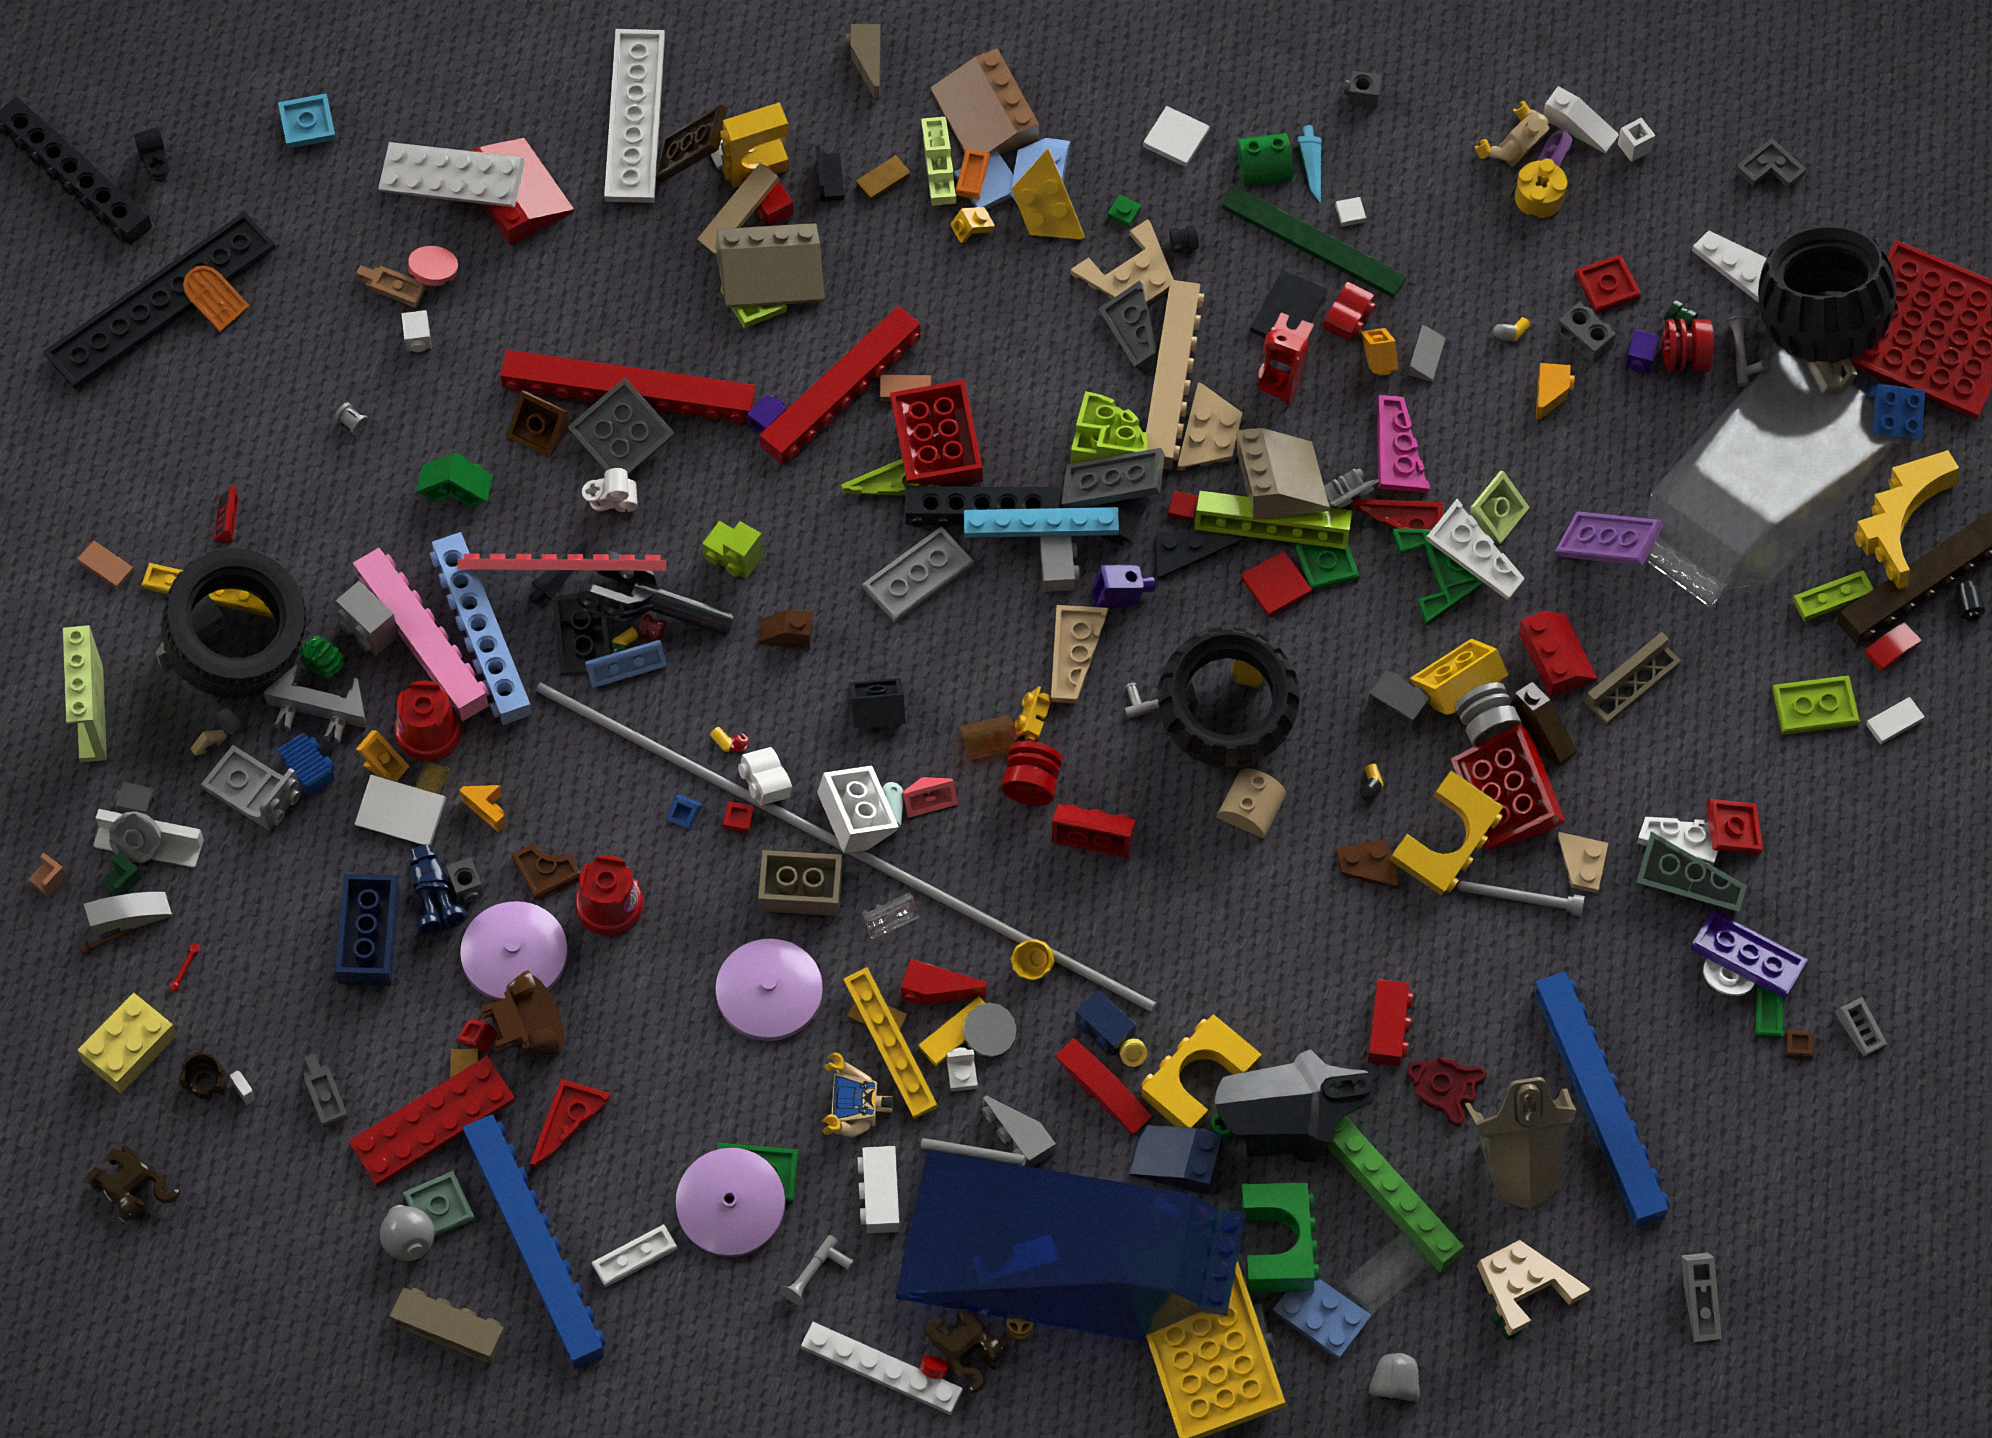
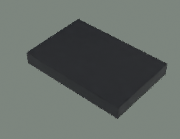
[1250,269,1328,338]

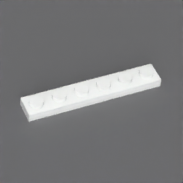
[801,1322,963,1415]

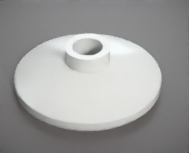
[1703,959,1755,996]

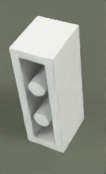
[858,1146,899,1233]

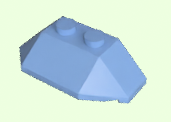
[1010,138,1070,205]

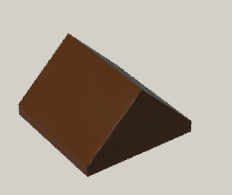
[506,390,569,457]

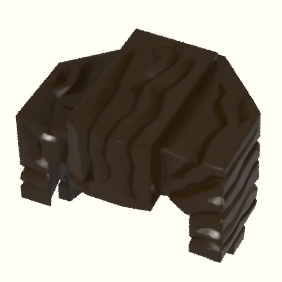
[179,1052,229,1099]

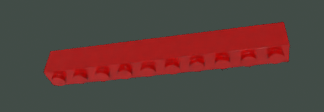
[500,350,756,424]

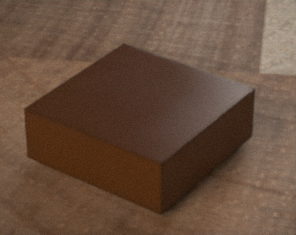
[1786,1030,1814,1059]

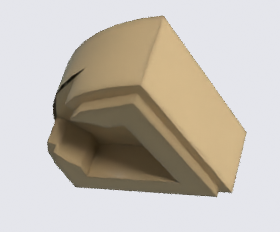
[190,730,227,755]

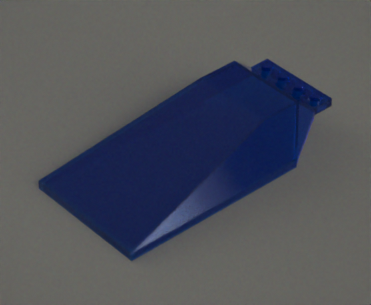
[896,1150,1246,1341]

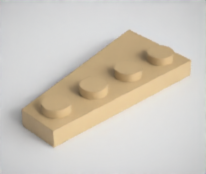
[1051,605,1108,704]

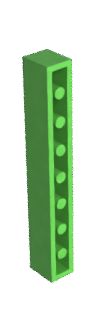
[1326,1116,1464,1273]

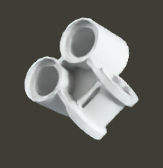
[582,468,638,512]

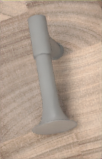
[1725,316,1768,387]
[1125,680,1199,719]
[780,1235,854,1305]

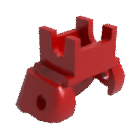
[1257,313,1314,405]

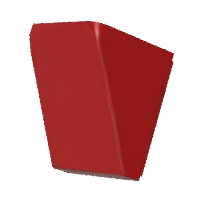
[457,1018,497,1054]

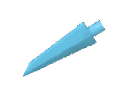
[1297,125,1322,203]

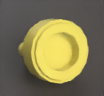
[1119,1039,1147,1067]

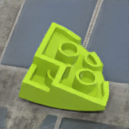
[1071,391,1148,464]

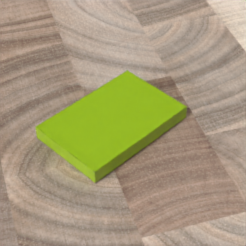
[1772,675,1860,735]

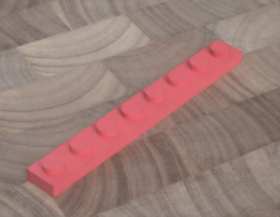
[458,554,666,571]

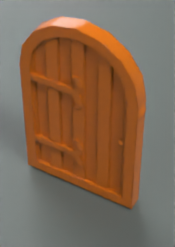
[183,265,249,332]

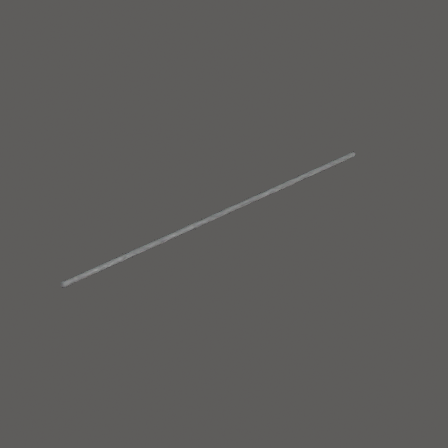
[536,683,1156,1012]

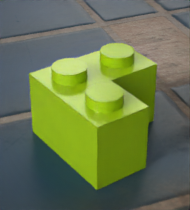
[702,521,763,579]

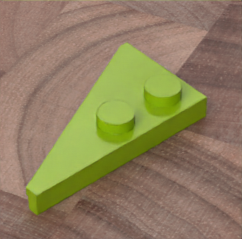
[841,459,940,496]

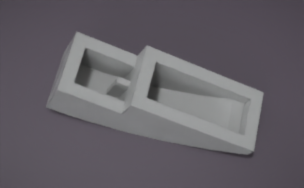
[84,892,172,936]

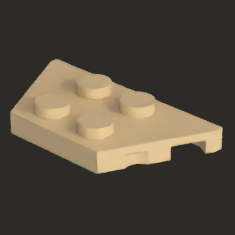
[1177,383,1242,471]

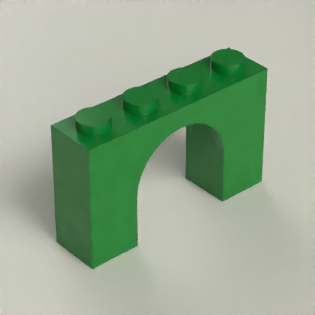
[1241,1183,1319,1293]

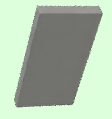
[862,526,974,623]

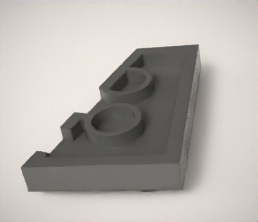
[1099,280,1158,370]

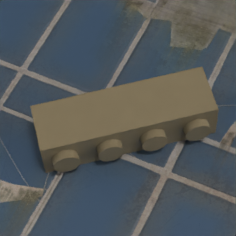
[389,1287,506,1365]

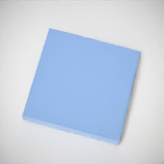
[954,151,1013,209]

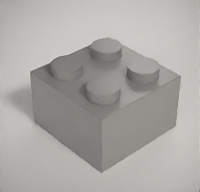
[336,581,399,656]

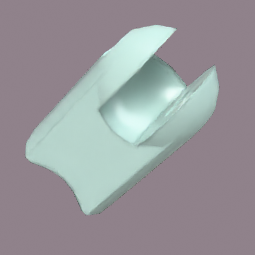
[882,782,903,829]

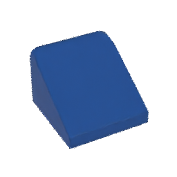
[666,795,703,830]

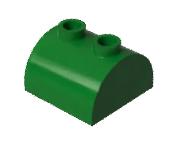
[1236,133,1293,186]

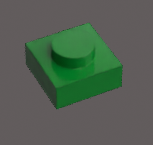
[1107,195,1141,228]

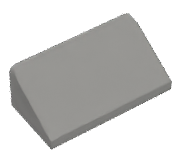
[1408,325,1446,382]

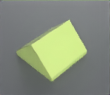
[1469,471,1530,543]

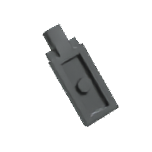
[304,1053,349,1128]

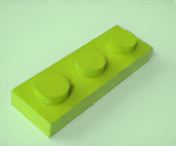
[1793,570,1873,621]

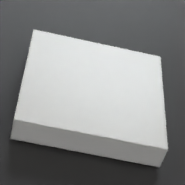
[1143,106,1210,167]

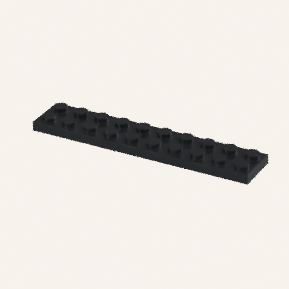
[43,211,276,390]

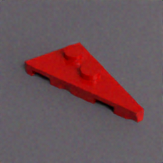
[1353,499,1443,529]
[530,1079,611,1169]

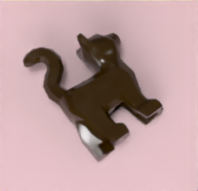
[87,1144,180,1222]
[923,1299,1008,1393]

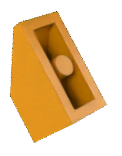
[1361,328,1398,375]
[1536,363,1575,419]

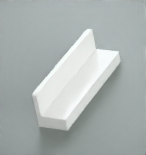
[94,809,204,868]

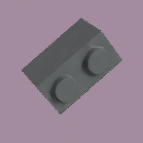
[1368,670,1430,731]

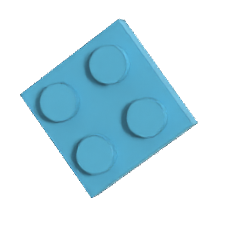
[278,93,336,149]

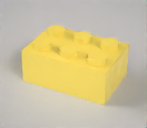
[78,993,177,1093]

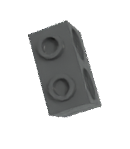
[1556,302,1616,363]

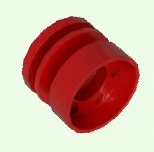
[1661,319,1713,372]
[1001,741,1063,806]

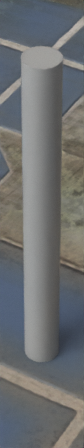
[921,1138,1026,1166]

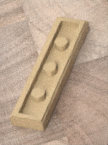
[698,162,780,254]

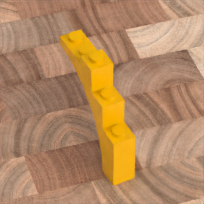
[1854,450,1959,589]

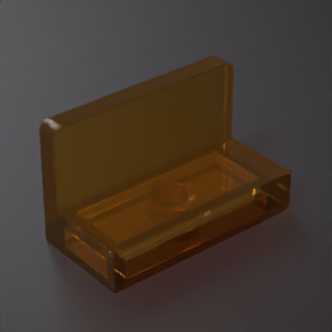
[959,716,1018,761]

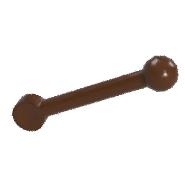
[80,928,132,955]

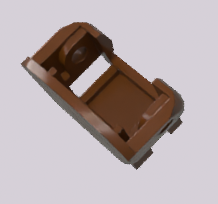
[480,970,564,1054]

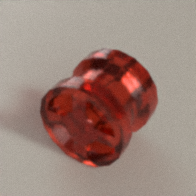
[638,614,667,642]

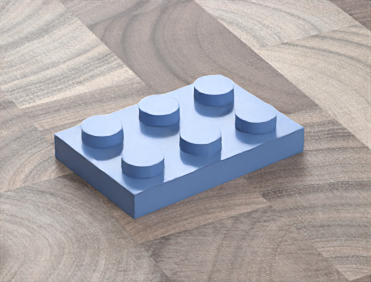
[1272,1279,1372,1360]

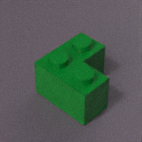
[416,453,493,507]

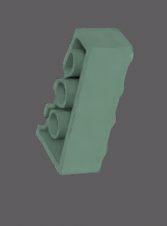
[1636,831,1747,912]

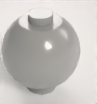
[380,1205,435,1261]

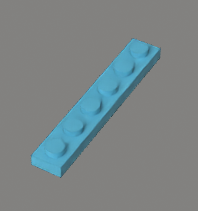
[964,507,1119,538]

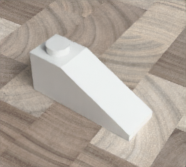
[1543,86,1619,154]

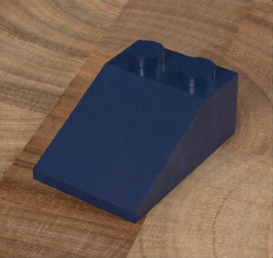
[1129,1125,1223,1195]

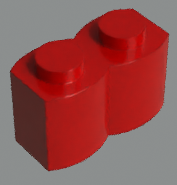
[1323,282,1376,342]

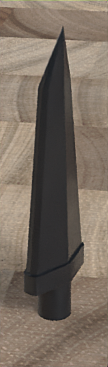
[529,538,588,604]

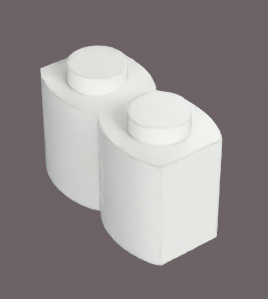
[738,747,792,805]

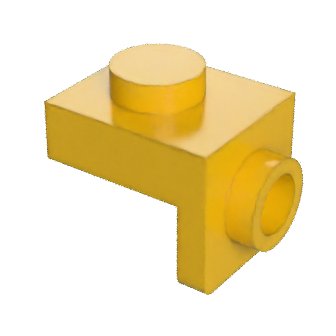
[951,207,995,243]

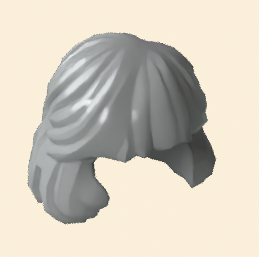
[1369,1353,1420,1402]

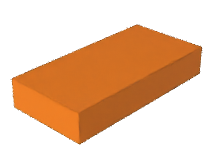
[955,149,990,200]

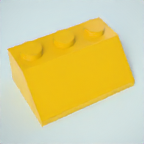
[1410,638,1508,715]

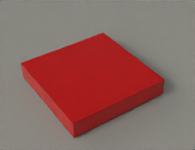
[1575,254,1642,314]
[1241,551,1312,617]
[1706,799,1763,855]

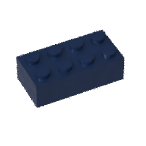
[335,874,400,986]

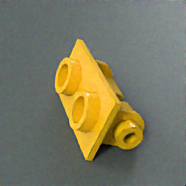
[1013,686,1051,742]

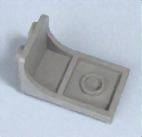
[201,745,301,831]

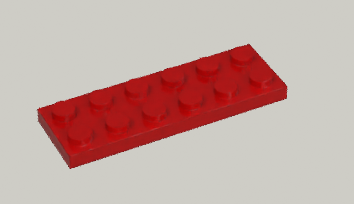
[348,1056,516,1187]

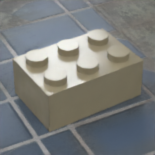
[758,850,842,916]

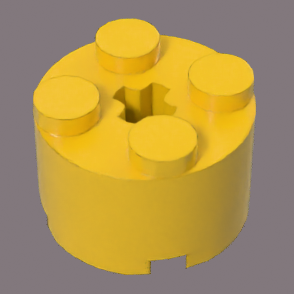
[1515,159,1567,218]

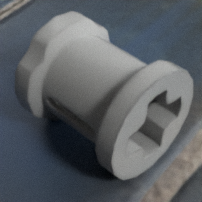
[334,402,369,435]

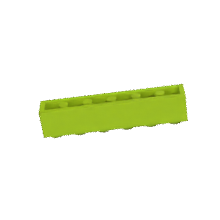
[1194,491,1352,549]

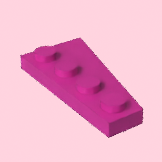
[1377,395,1430,493]

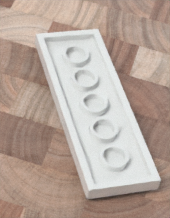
[378,142,526,208]

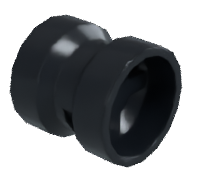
[1169,225,1199,253]

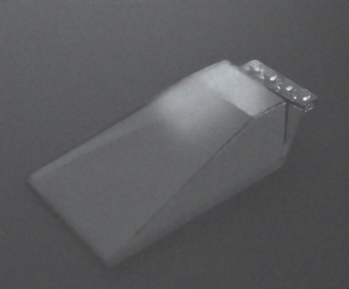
[1646,348,1902,607]

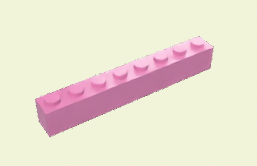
[353,548,489,721]

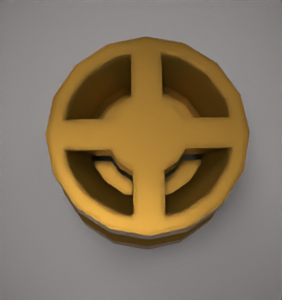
[1006,1308,1034,1341]

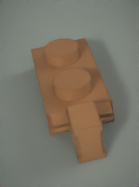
[356,265,427,308]

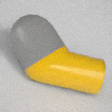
[1493,317,1531,342]

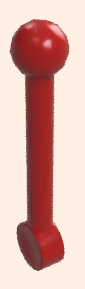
[169,943,200,992]

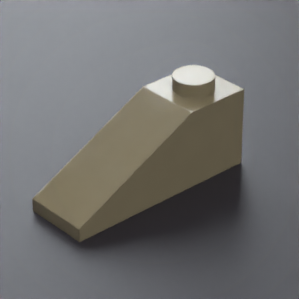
[846,24,881,99]

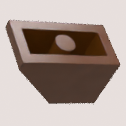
[759,610,813,649]

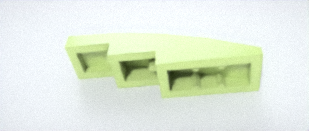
[921,117,956,205]

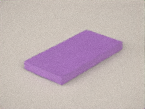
[1555,511,1664,566]

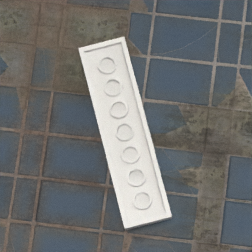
[604,29,665,203]

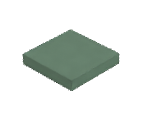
[403,1171,475,1238]

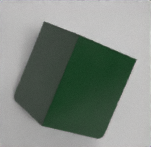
[101,852,142,896]

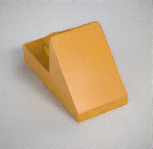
[356,730,410,782]
[459,785,506,833]

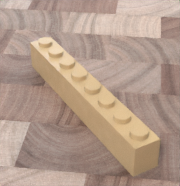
[1146,280,1204,470]

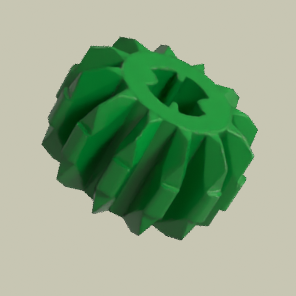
[299,636,344,680]

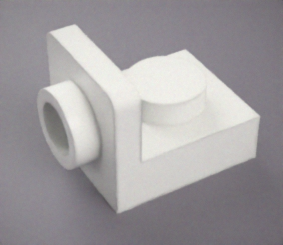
[947,1048,978,1092]

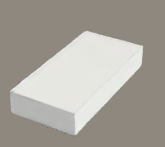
[1866,697,1925,744]

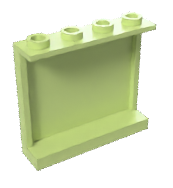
[63,625,107,762]

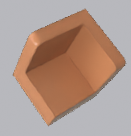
[28,853,67,898]

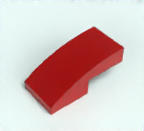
[1864,623,1922,671]

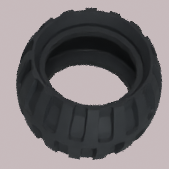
[1758,224,1896,363]
[1158,626,1300,768]

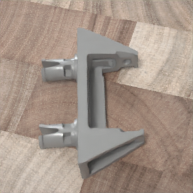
[264,664,367,744]

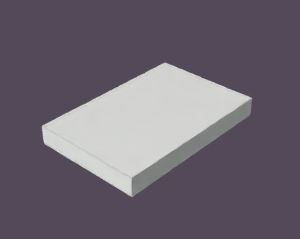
[355,775,446,846]

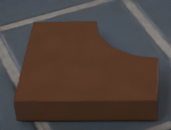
[511,843,581,900]

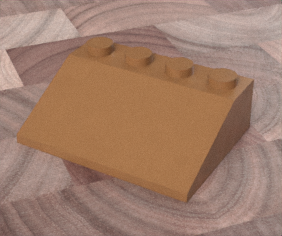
[930,49,1039,154]

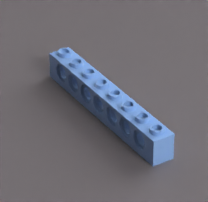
[430,532,532,725]

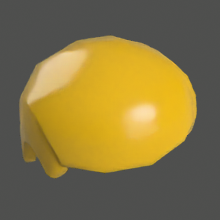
[1011,939,1055,980]

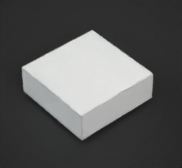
[1335,197,1366,227]
[229,1070,255,1105]

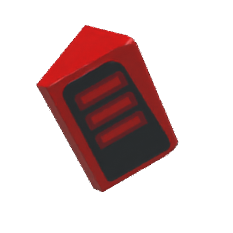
[213,486,239,542]

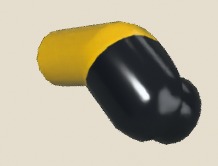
[1359,764,1383,800]

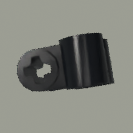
[134,127,169,181]

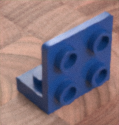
[1865,384,1925,440]

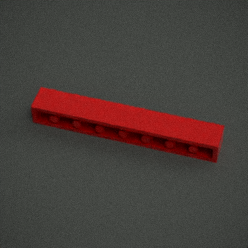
[759,306,921,465]

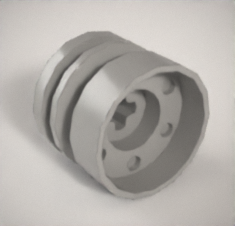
[1455,682,1523,747]

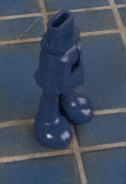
[410,844,467,935]

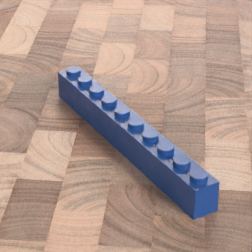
[1533,971,1670,1228]
[463,1114,607,1369]

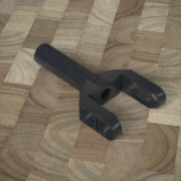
[576,549,734,636]

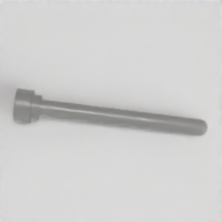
[1457,881,1585,917]

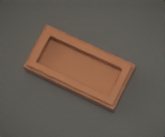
[880,375,931,401]
[77,541,134,590]

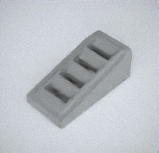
[1834,997,1887,1056]

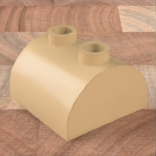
[1216,768,1286,839]

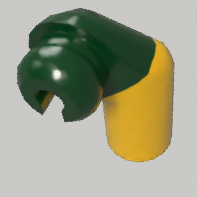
[611,627,639,654]

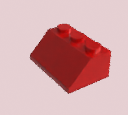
[1518,611,1598,697]
[1051,804,1136,858]

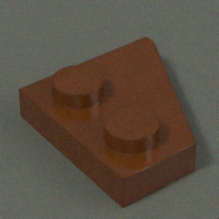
[1336,839,1399,889]

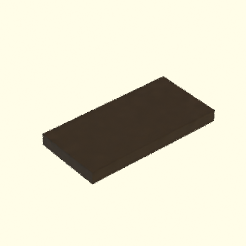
[656,105,728,183]

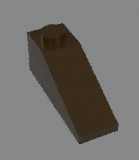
[1510,682,1577,765]

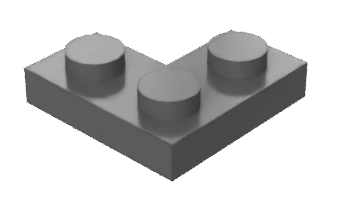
[1735,138,1807,188]

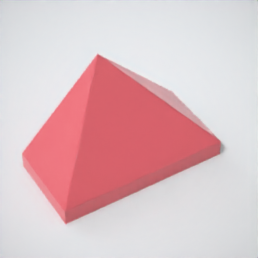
[902,777,958,818]

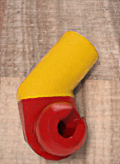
[710,727,749,752]

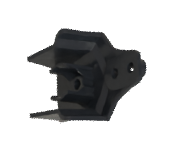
[1214,1049,1374,1162]

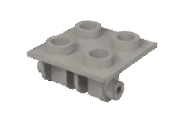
[1324,468,1379,508]

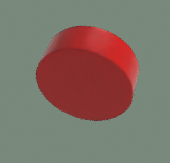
[920,1356,949,1379]

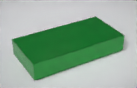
[1755,985,1783,1039]

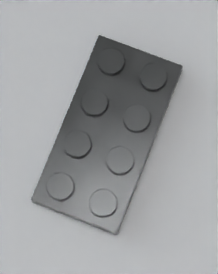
[1062,448,1165,508]

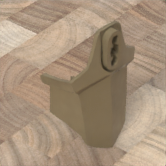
[1465,1077,1576,1210]

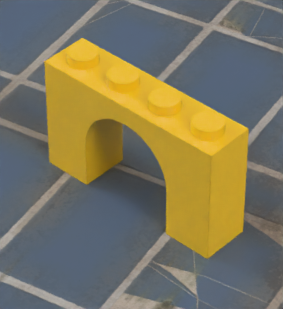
[720,102,789,188]
[1389,771,1503,895]
[1141,1014,1262,1129]

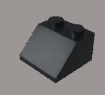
[849,678,906,731]

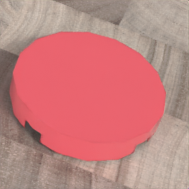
[408,246,458,286]

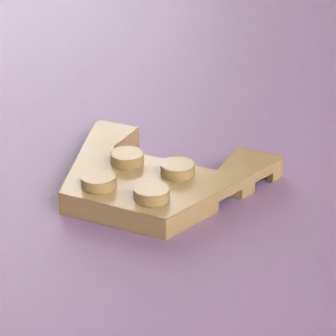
[1071,219,1173,305]
[1477,1240,1590,1336]

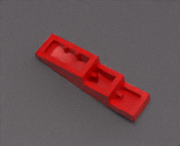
[1054,1038,1152,1135]

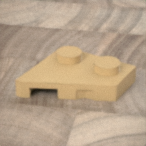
[1557,832,1608,893]

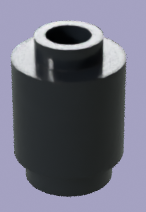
[1955,581,1986,621]

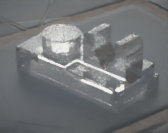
[862,892,919,939]

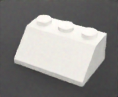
[817,766,899,854]

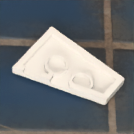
[1637,817,1718,866]

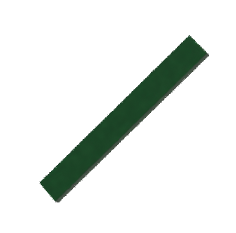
[1222,186,1407,299]

